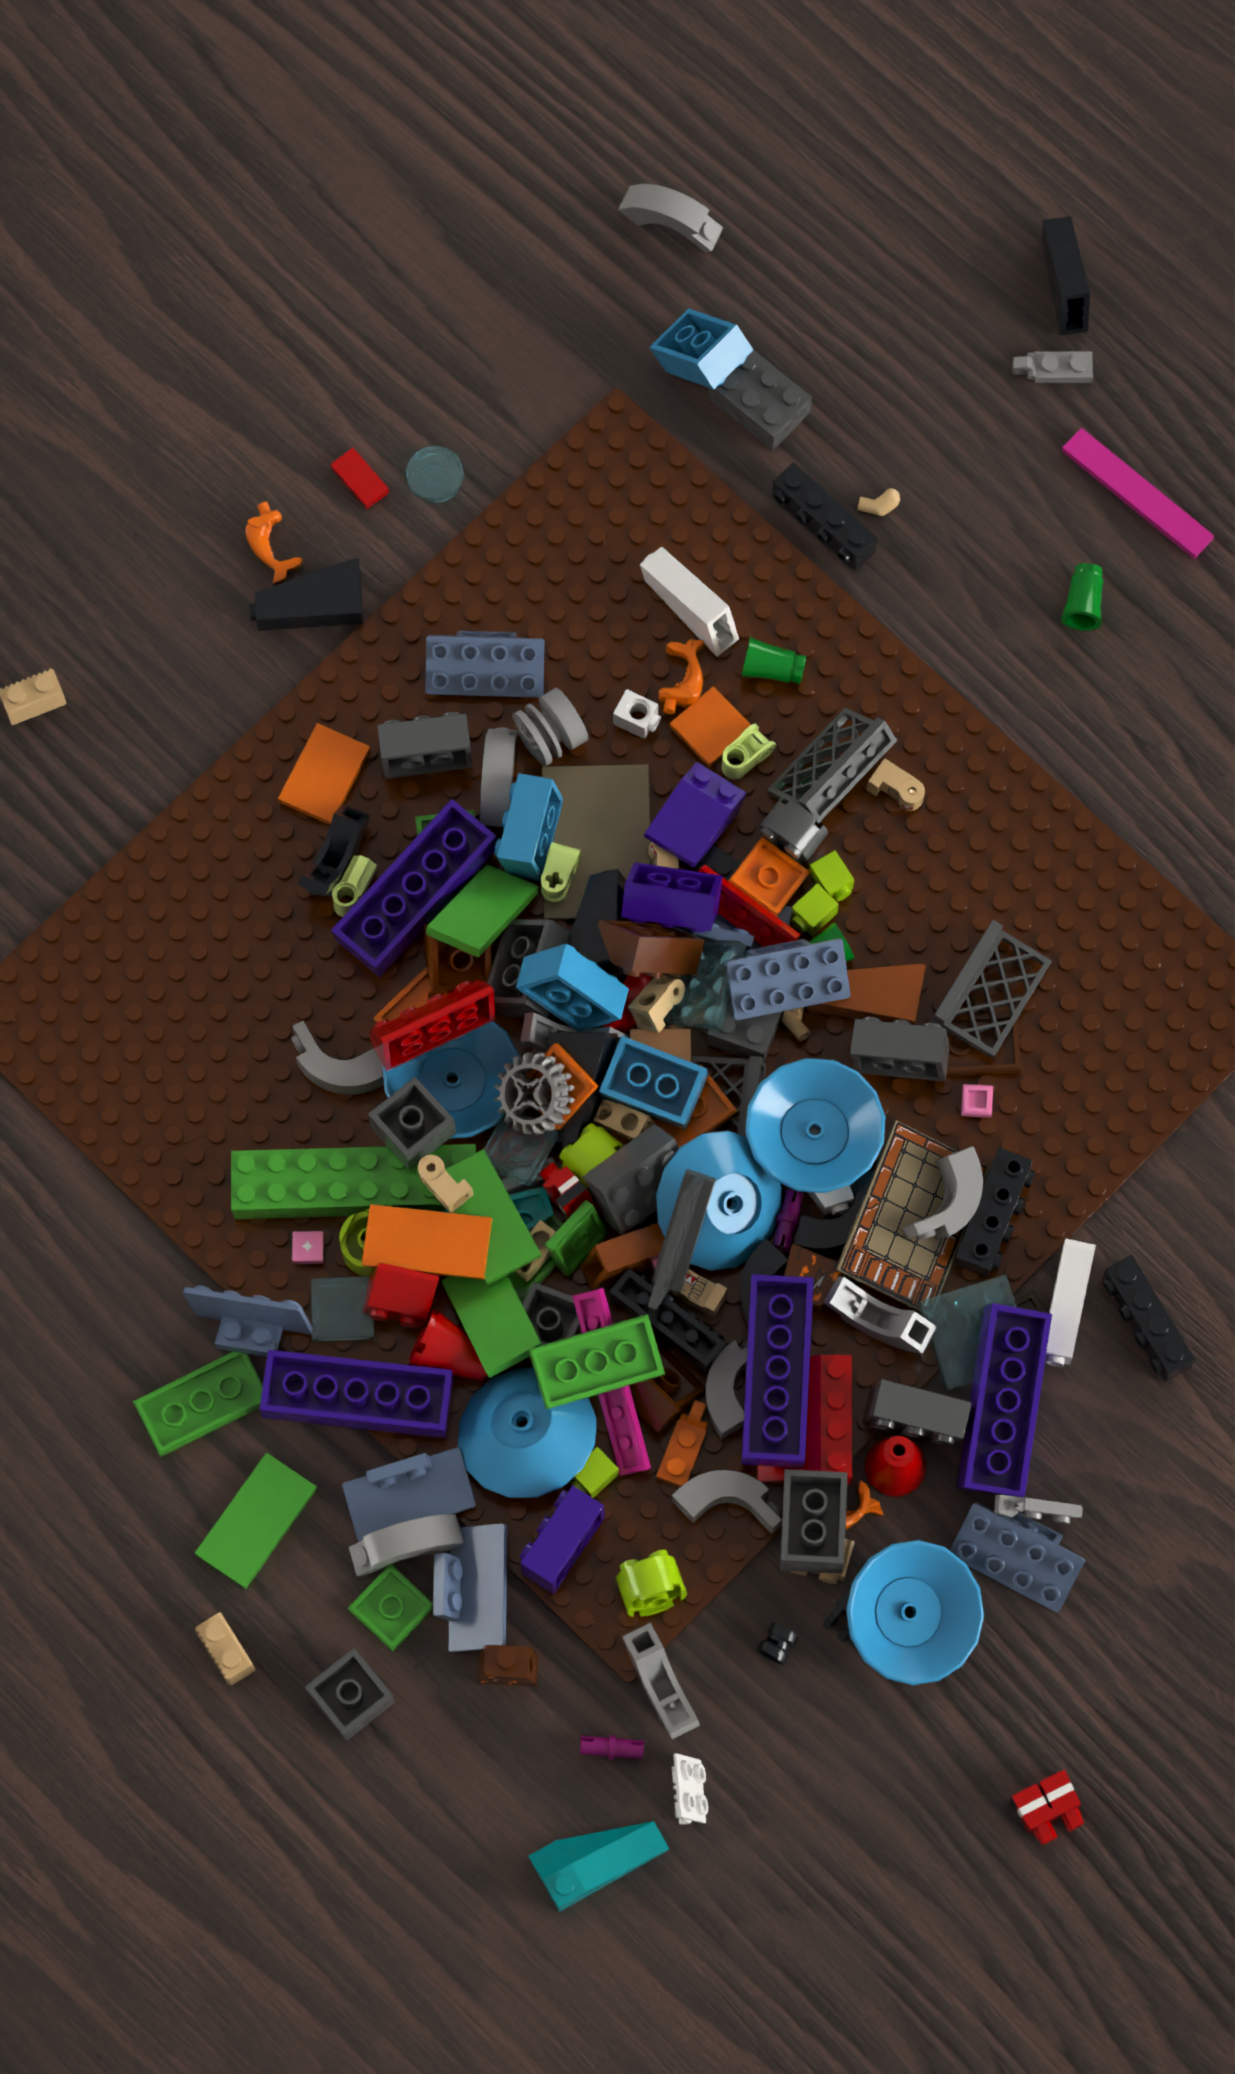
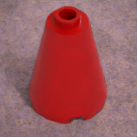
[408,1309,489,1381]
[865,1436,927,1497]

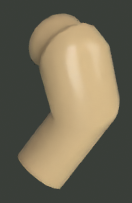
[857,488,900,516]
[782,1007,810,1042]

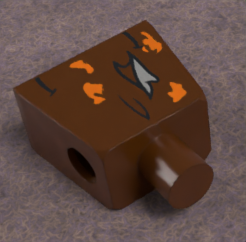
[784,1244,845,1314]
[477,1645,539,1687]

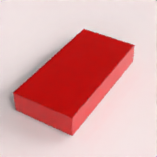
[330,448,390,509]

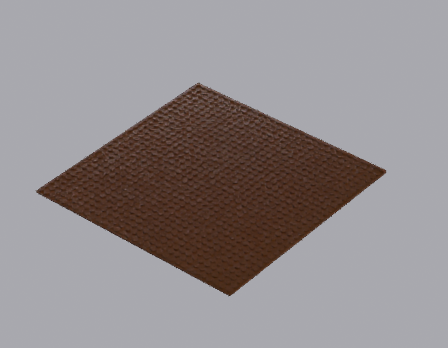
[0,388,1235,1683]

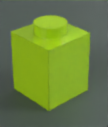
[809,850,854,902]
[791,883,839,937]
[570,1447,619,1498]

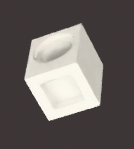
[613,689,661,739]

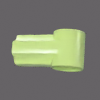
[332,855,377,917]

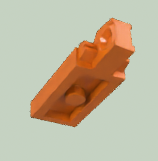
[656,1400,708,1487]

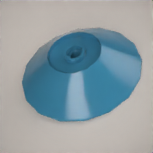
[383,1021,519,1139]
[745,1058,885,1193]
[656,1131,782,1271]
[458,1368,597,1498]
[846,1540,984,1685]

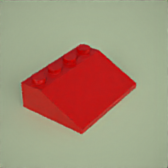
[369,979,495,1071]
[758,1355,852,1485]

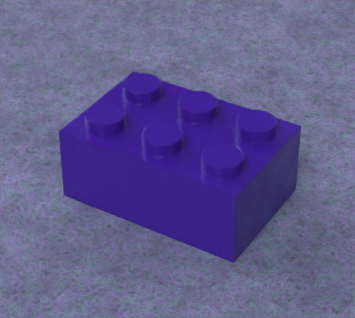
[621,862,723,932]
[519,1485,605,1595]

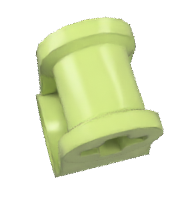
[721,723,776,780]
[541,842,581,903]

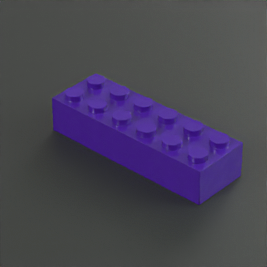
[331,799,497,978]
[741,1274,814,1468]
[956,1303,1052,1498]
[260,1350,454,1438]

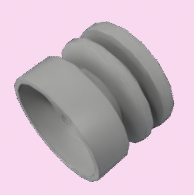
[512,687,588,766]

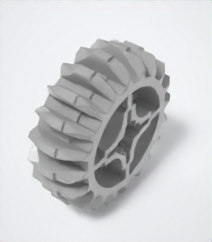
[493,1052,575,1135]

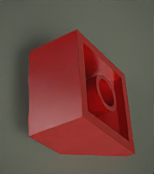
[362,1262,439,1328]

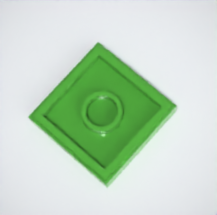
[545,1200,608,1277]
[347,1564,433,1652]

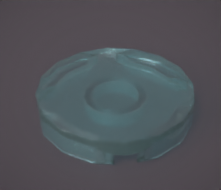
[406,446,464,503]

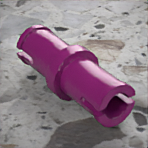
[772,1189,805,1253]
[579,1735,644,1760]

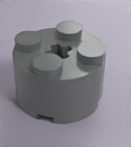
[759,797,829,865]

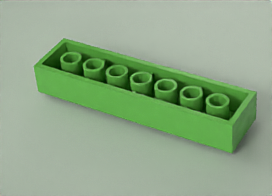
[231,1144,477,1219]

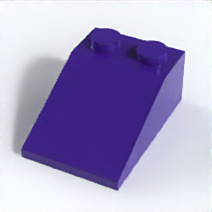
[643,762,746,868]

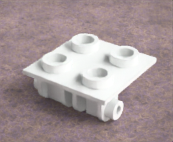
[672,1753,708,1825]

